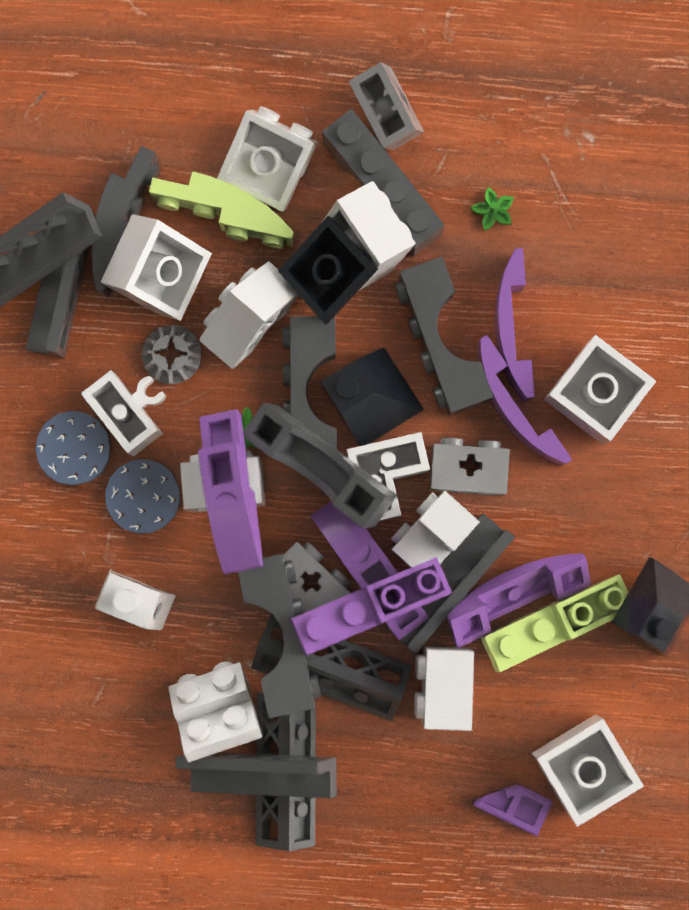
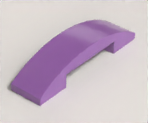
[495,248,535,402]
[477,335,572,466]
[447,553,591,648]

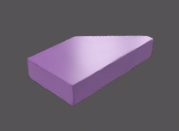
[472,783,553,836]

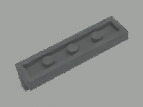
[0,192,103,307]
[26,208,96,359]
[385,513,515,654]
[251,614,412,721]
[256,692,316,851]
[176,752,337,799]

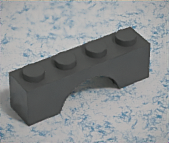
[322,109,445,257]
[395,257,494,416]
[283,316,337,470]
[243,403,397,528]
[238,554,321,718]

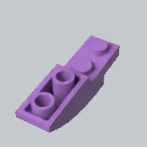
[198,409,263,574]
[311,501,429,640]
[290,557,452,656]

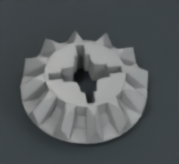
[141,324,201,384]

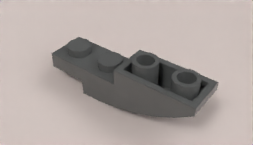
[92,146,161,298]

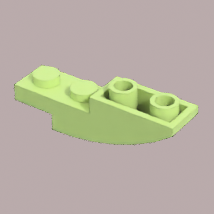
[149,171,295,249]
[480,574,629,673]

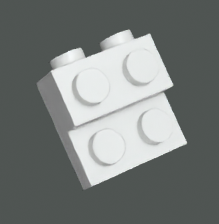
[217,106,318,212]
[168,662,262,763]

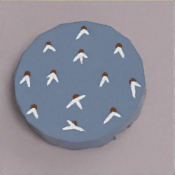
[35,411,111,486]
[105,459,181,534]

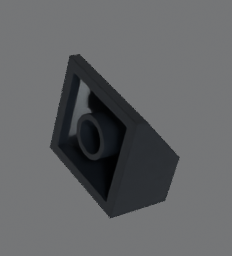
[278,216,378,324]
[321,347,424,446]
[611,557,689,657]

